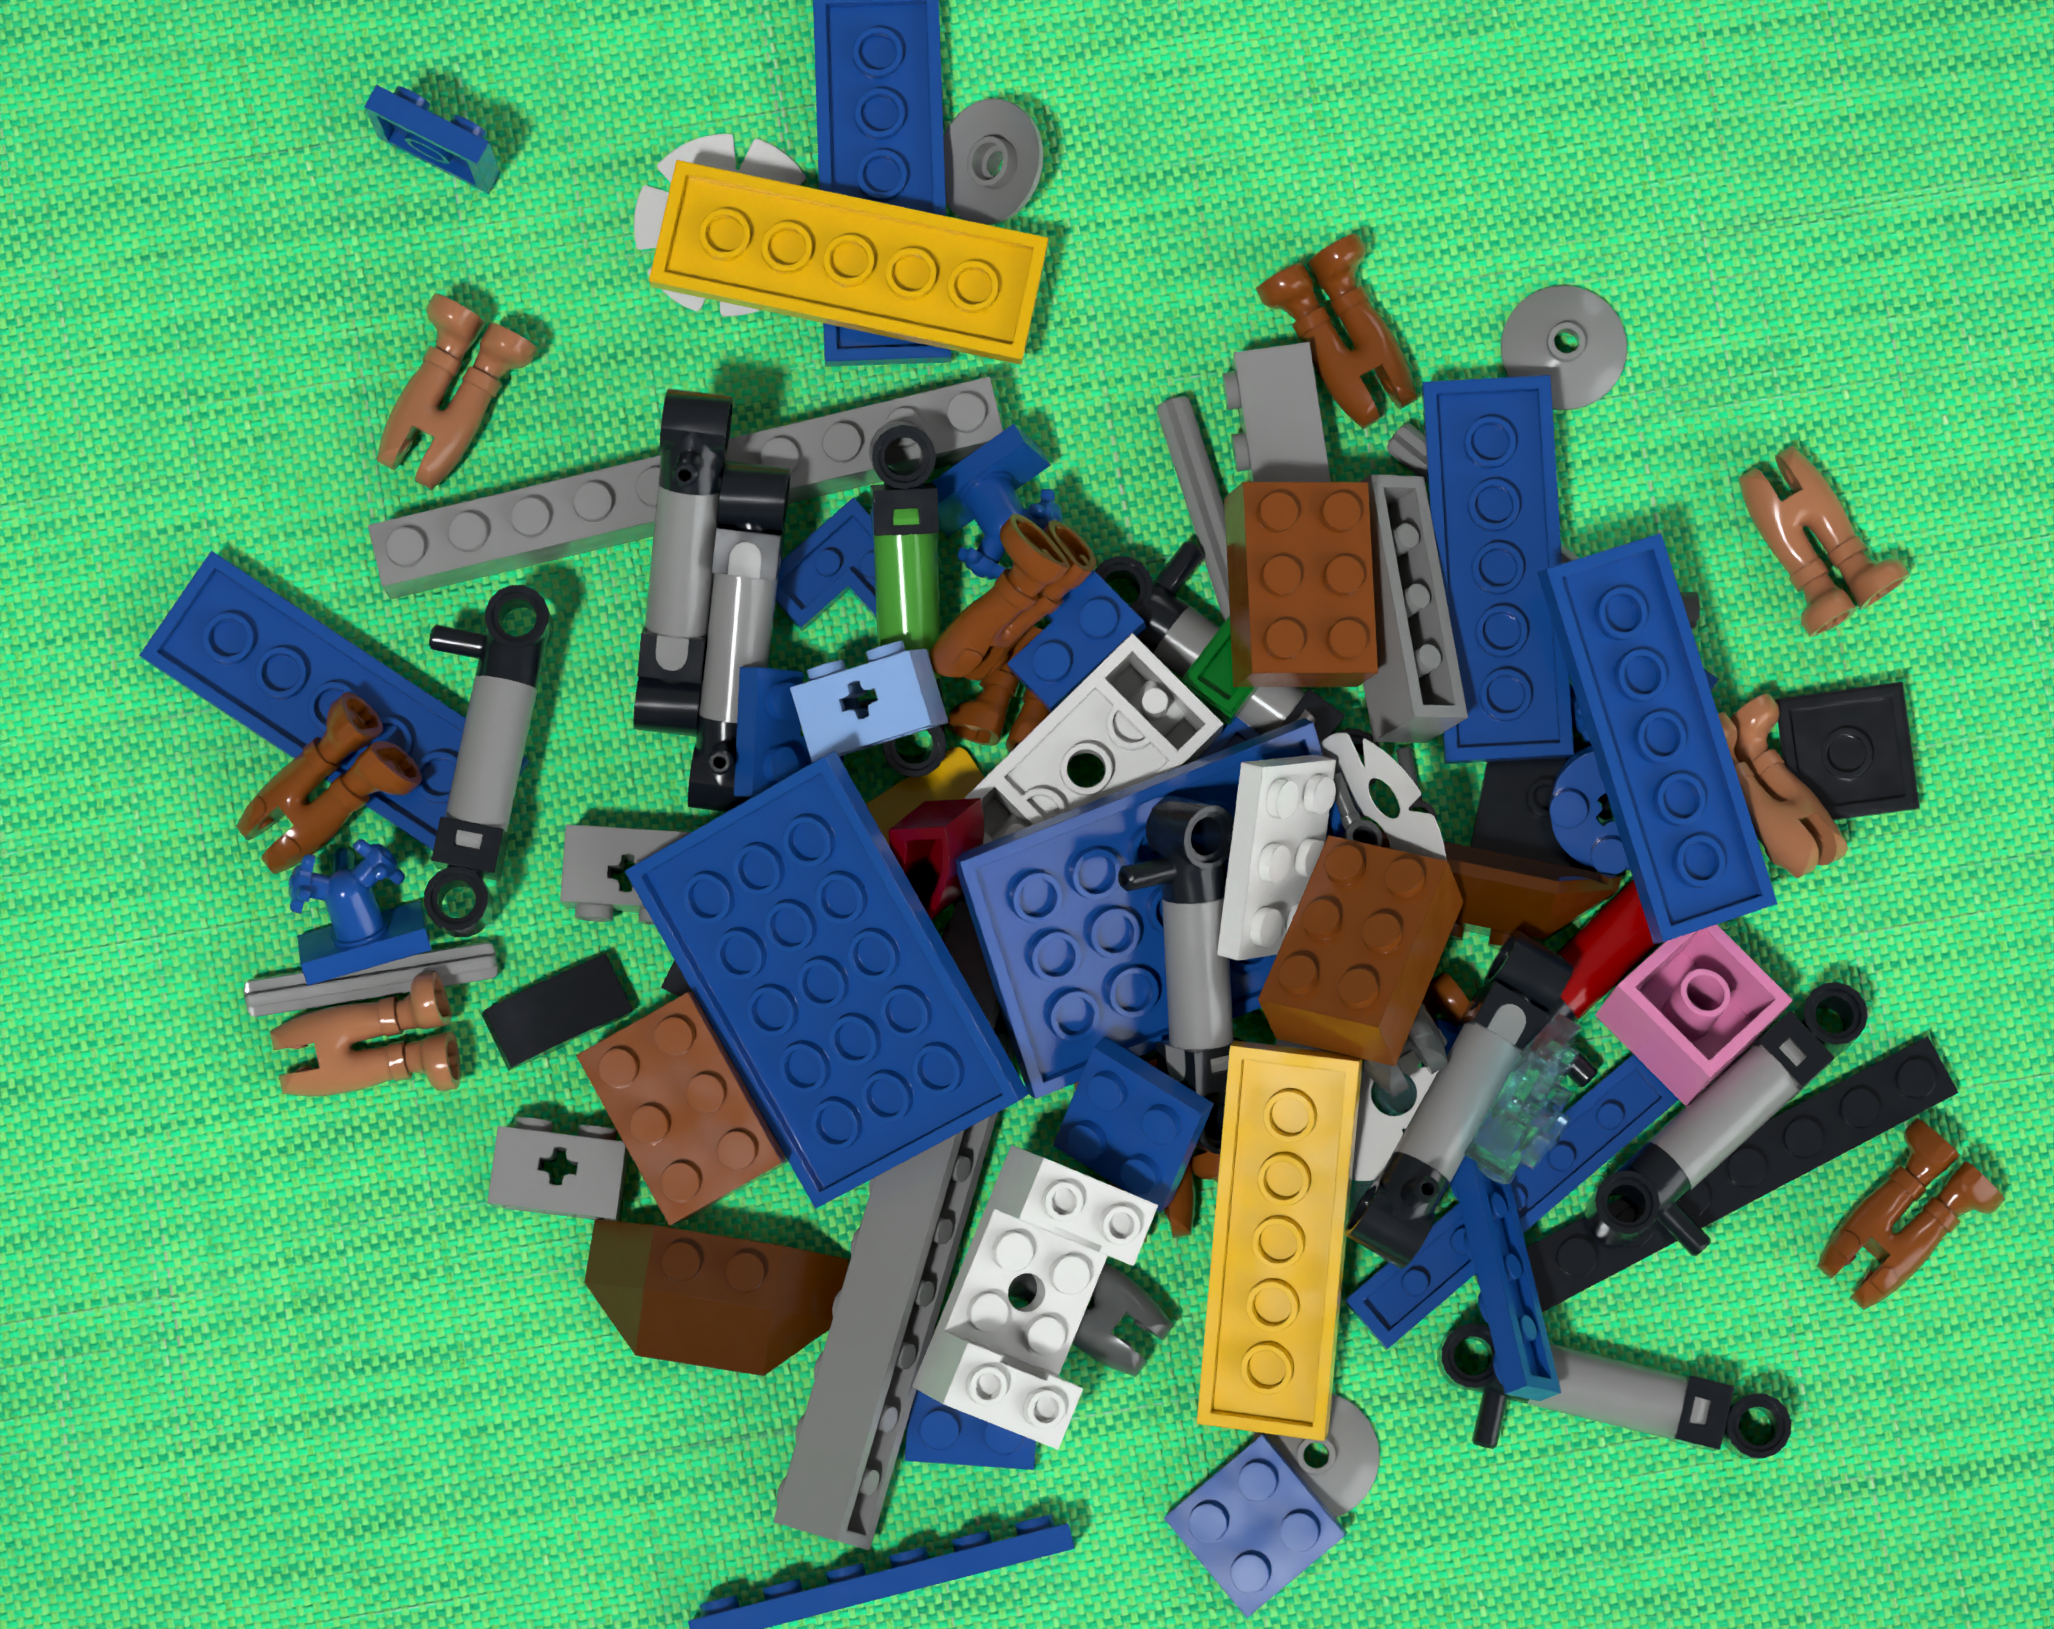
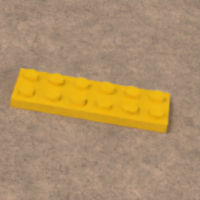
[649,160,1049,365]
[1197,1040,1363,1441]

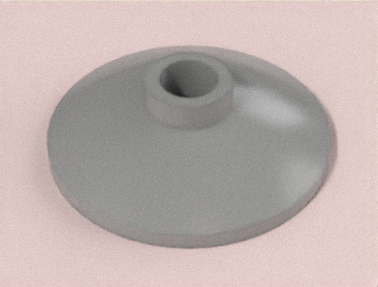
[944,99,1043,225]
[1501,286,1627,410]
[1251,1394,1379,1518]

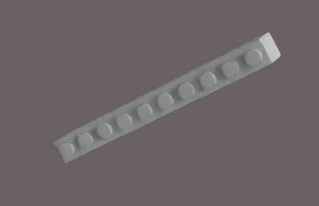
[368,377,1003,599]
[773,900,1015,1551]

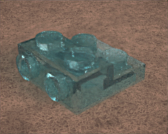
[1464,1013,1581,1184]

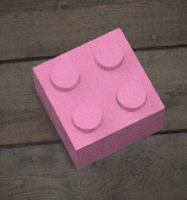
[1595,924,1793,1106]

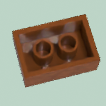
[1224,482,1378,687]
[1258,835,1464,1066]
[576,992,789,1226]

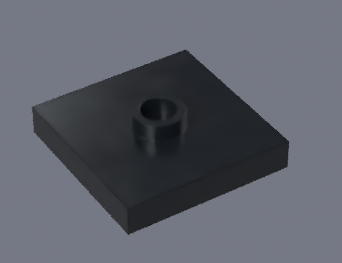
[1775,682,1920,821]
[1470,740,1609,872]

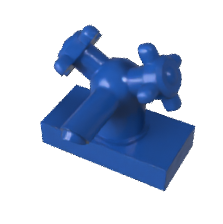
[930,424,1063,580]
[288,839,432,986]

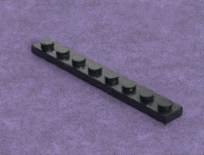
[1474,1036,1959,1312]

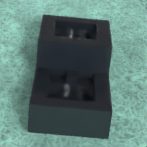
[481,954,633,1071]

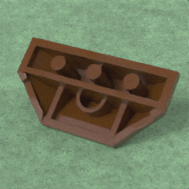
[1379,828,1621,950]
[584,1219,849,1376]

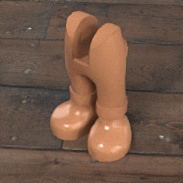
[377,293,538,490]
[1738,446,1910,637]
[1718,694,1848,878]
[270,971,461,1097]

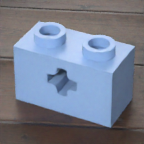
[790,641,949,762]

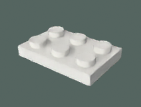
[1217,755,1336,960]

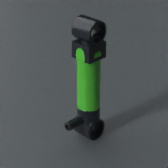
[858,420,947,777]

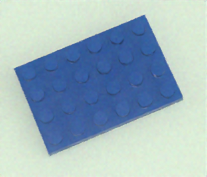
[956,718,1345,1099]
[625,751,1029,1209]

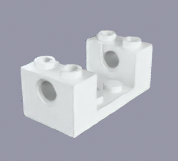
[964,633,1223,844]
[912,1145,1158,1450]

